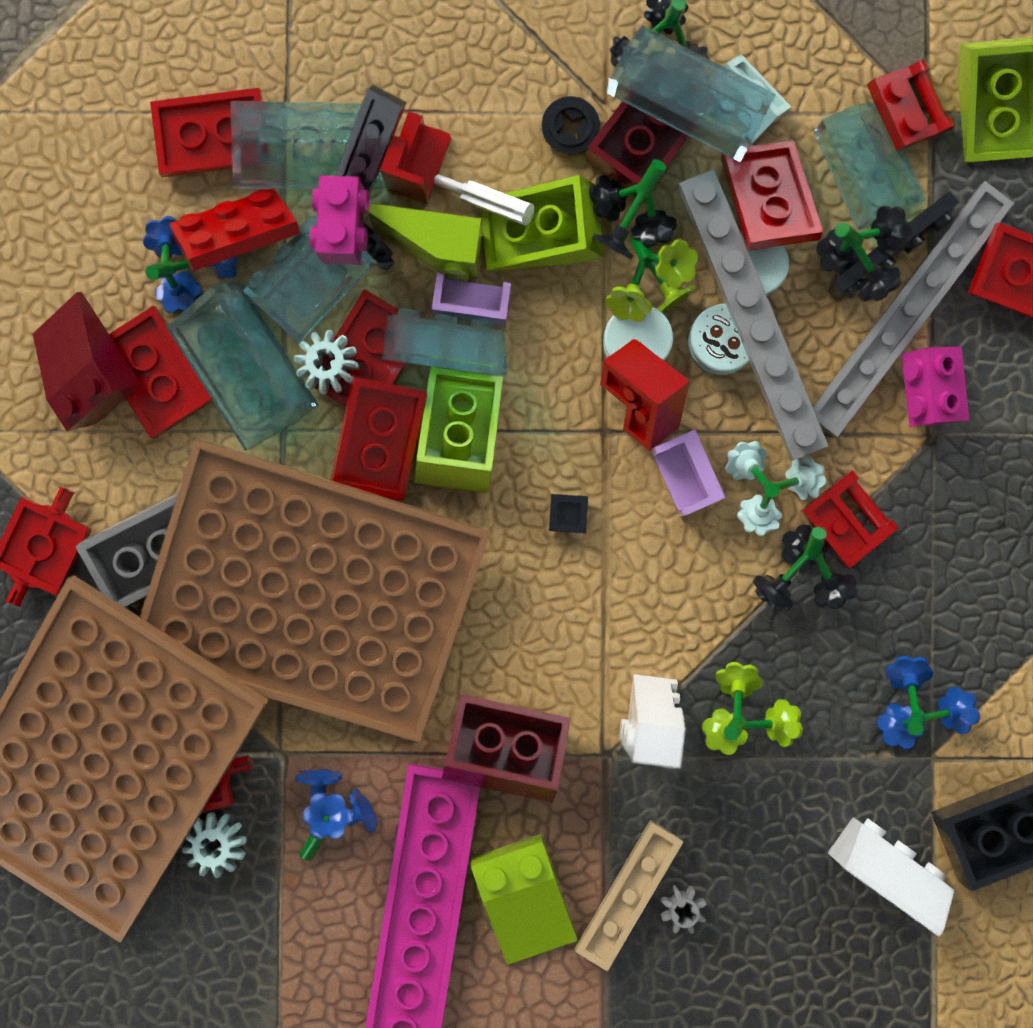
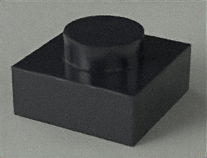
[549,494,588,534]

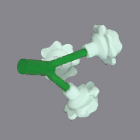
[725,441,827,537]

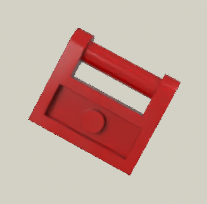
[867,60,955,151]
[800,470,899,568]

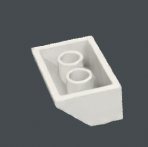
[828,817,954,937]

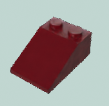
[32,292,141,432]

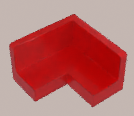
[380,111,451,204]
[600,339,690,451]

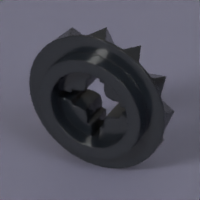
[541,96,600,156]
[362,223,395,270]

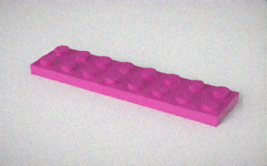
[365,763,480,1028]

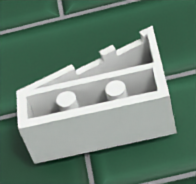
[619,674,685,768]

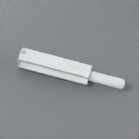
[434,174,534,226]

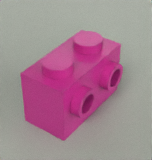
[310,176,370,265]
[902,346,969,427]

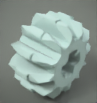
[294,330,359,395]
[182,812,247,878]

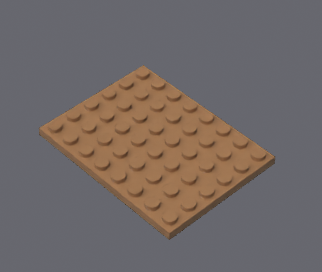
[140,438,490,743]
[0,576,269,943]

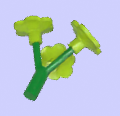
[605,236,698,322]
[702,662,803,755]

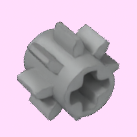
[660,885,706,934]

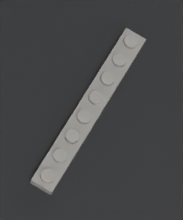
[678,169,828,461]
[813,181,1014,438]

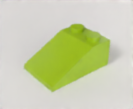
[958,37,1033,162]
[481,175,604,272]
[368,203,483,282]
[414,367,503,493]
[471,833,578,965]

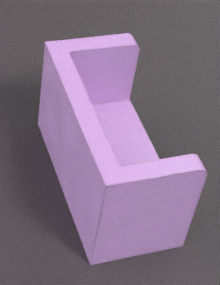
[432,273,511,327]
[651,430,725,517]

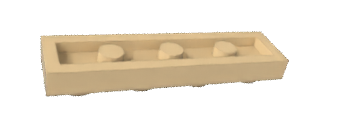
[575,820,684,972]

